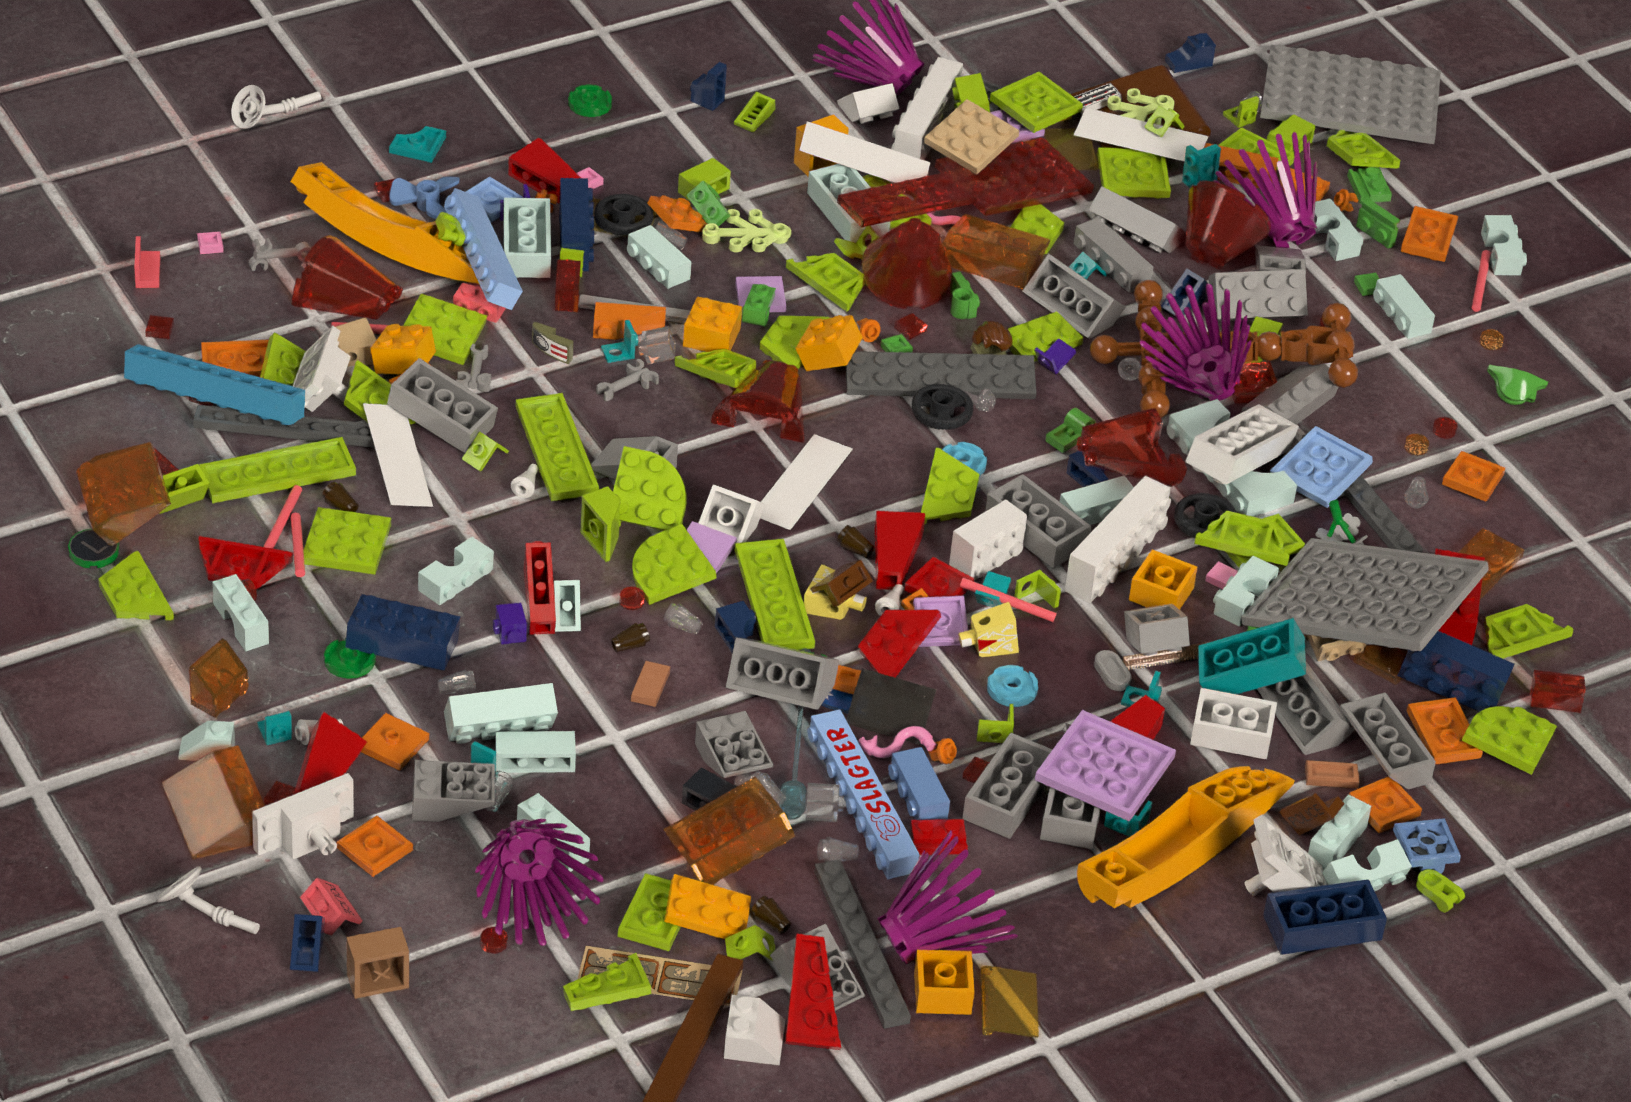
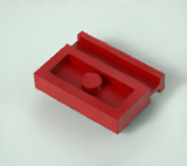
[910,819,968,855]

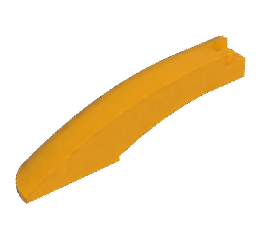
[290,162,479,284]
[1077,766,1295,908]

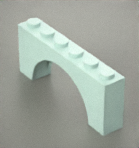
[1167,399,1297,517]

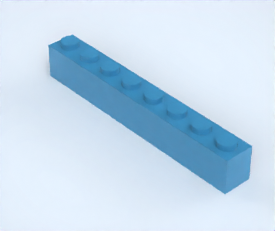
[124,344,305,425]

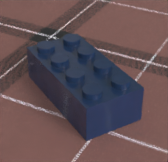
[559,178,594,271]
[345,594,461,671]
[1398,631,1515,712]
[1263,879,1387,955]

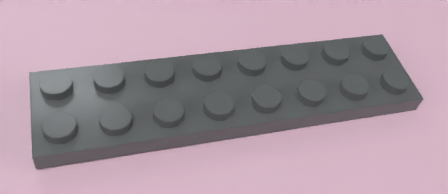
[846,351,1036,399]

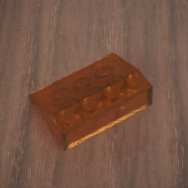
[940,214,1050,290]
[76,442,171,546]
[162,745,265,859]
[663,776,795,885]

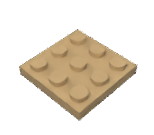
[925,99,1019,174]

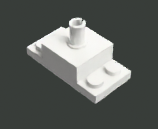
[293,326,351,412]
[252,773,354,859]
[1245,815,1327,896]

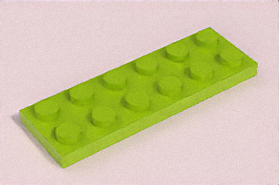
[516,393,599,501]
[199,437,356,503]
[735,539,815,650]

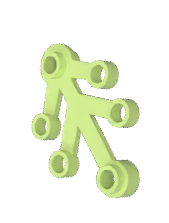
[1108,88,1174,125]
[702,209,791,252]

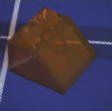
[189,638,249,718]

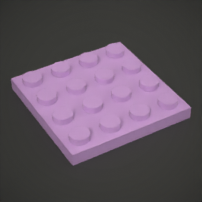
[1035,710,1176,821]

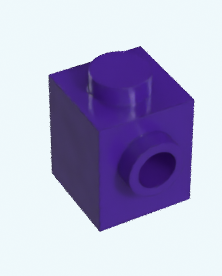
[493,602,527,644]

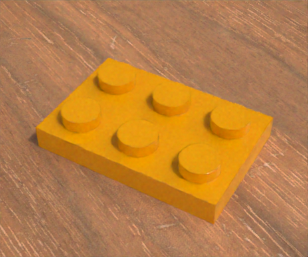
[664,874,751,939]

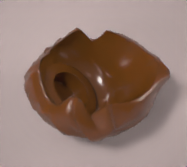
[971,321,1013,352]

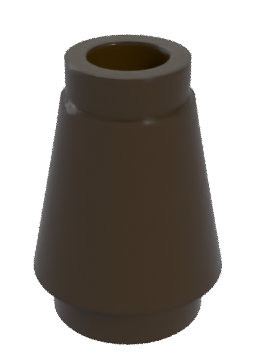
[322,482,359,512]
[837,525,875,559]
[610,623,650,653]
[751,896,792,935]

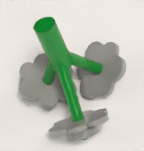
[1315,500,1368,545]

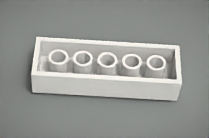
[891,57,963,160]
[1185,404,1299,485]
[1065,476,1171,603]

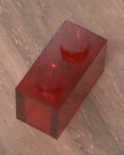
[555,259,581,312]

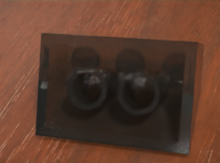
[846,668,937,745]

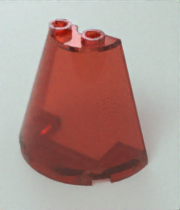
[292,235,403,320]
[711,360,805,443]
[1077,408,1187,487]

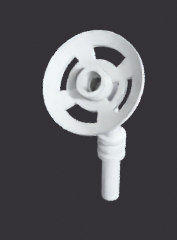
[232,85,322,129]
[156,866,260,934]

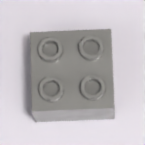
[1124,604,1190,656]

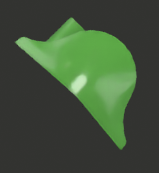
[1487,365,1548,405]

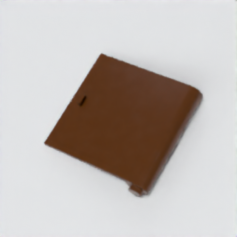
[1070,65,1211,149]

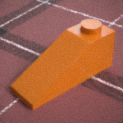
[593,302,666,340]

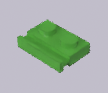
[1347,167,1392,203]
[1356,198,1400,249]

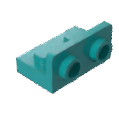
[1182,144,1221,193]

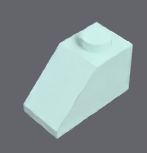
[553,580,581,632]
[179,720,235,763]

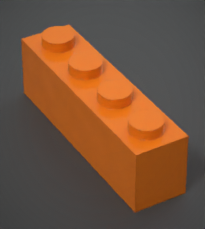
[1204,143,1279,189]

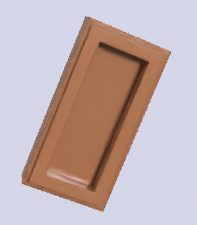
[631,661,670,707]
[1305,760,1359,789]

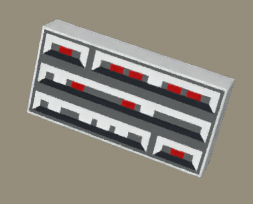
[1074,83,1121,115]

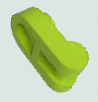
[435,212,465,246]
[1416,869,1465,913]

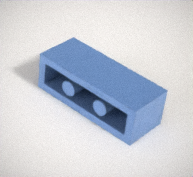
[888,747,950,820]

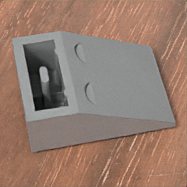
[1255,245,1306,274]
[591,436,678,479]
[695,711,773,778]
[412,760,495,822]
[770,924,865,1011]

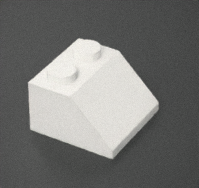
[837,83,899,124]
[699,485,765,543]
[724,995,786,1065]

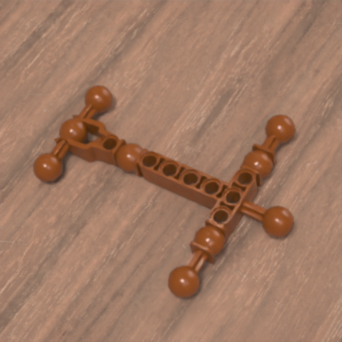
[1090,280,1358,420]

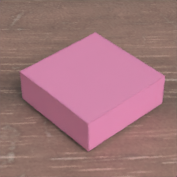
[577,167,604,189]
[197,232,223,254]
[1205,561,1238,589]

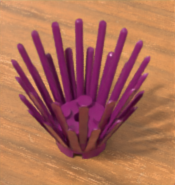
[812,0,925,95]
[1213,132,1318,248]
[1140,284,1251,401]
[475,819,603,946]
[877,830,1018,965]

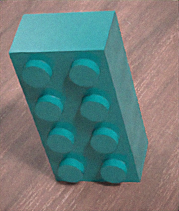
[1199,618,1306,694]

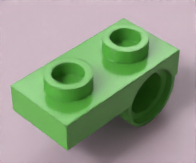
[686,181,731,227]
[950,271,980,319]
[742,284,776,327]
[1046,408,1096,453]

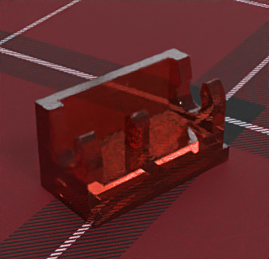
[1530,670,1586,713]

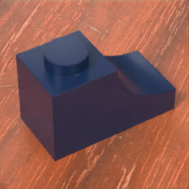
[1165,33,1216,73]
[690,62,727,111]
[1161,269,1209,317]
[1066,444,1108,487]
[715,601,756,654]
[290,914,325,972]

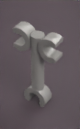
[249,238,311,271]
[456,344,491,392]
[596,359,659,401]

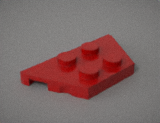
[198,536,294,589]
[858,609,941,687]

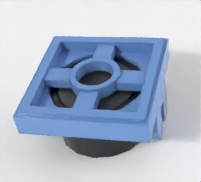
[1393,818,1461,874]

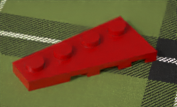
[785,934,842,1050]

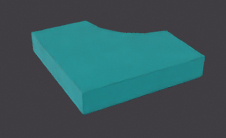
[389,126,447,163]

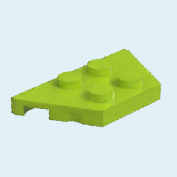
[1327,130,1401,169]
[997,198,1064,254]
[786,253,866,312]
[760,316,830,376]
[675,349,756,388]
[343,360,416,424]
[921,448,980,524]
[1194,511,1289,566]
[98,551,174,620]
[1484,604,1574,659]

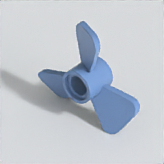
[390,177,459,219]

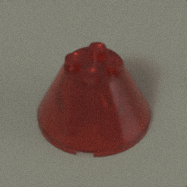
[1185,181,1271,269]
[861,218,952,309]

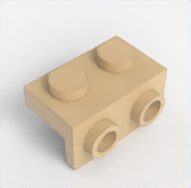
[1307,635,1367,661]

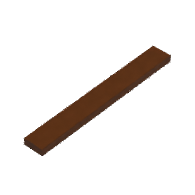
[642,954,743,1102]

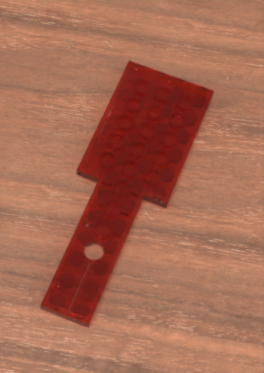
[837,137,1094,227]

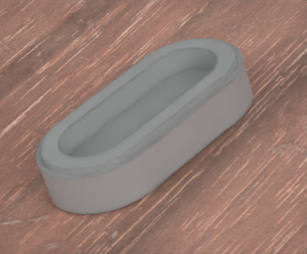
[1094,650,1131,691]

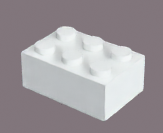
[949,500,1027,580]
[1190,688,1277,759]

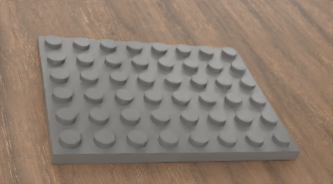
[1260,45,1441,144]
[1241,538,1489,651]

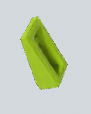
[734,92,776,132]

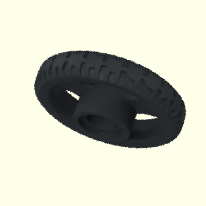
[594,194,653,236]
[912,384,973,430]
[1174,493,1237,538]

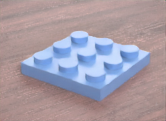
[1270,426,1373,508]

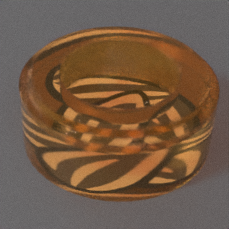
[1480,329,1504,350]
[1404,434,1429,456]

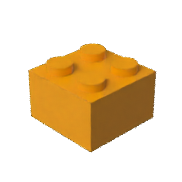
[794,114,849,177]
[683,297,742,352]
[795,315,863,371]
[370,324,436,374]
[1129,549,1197,610]
[914,950,974,1015]

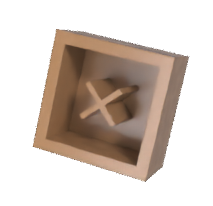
[346,927,409,999]

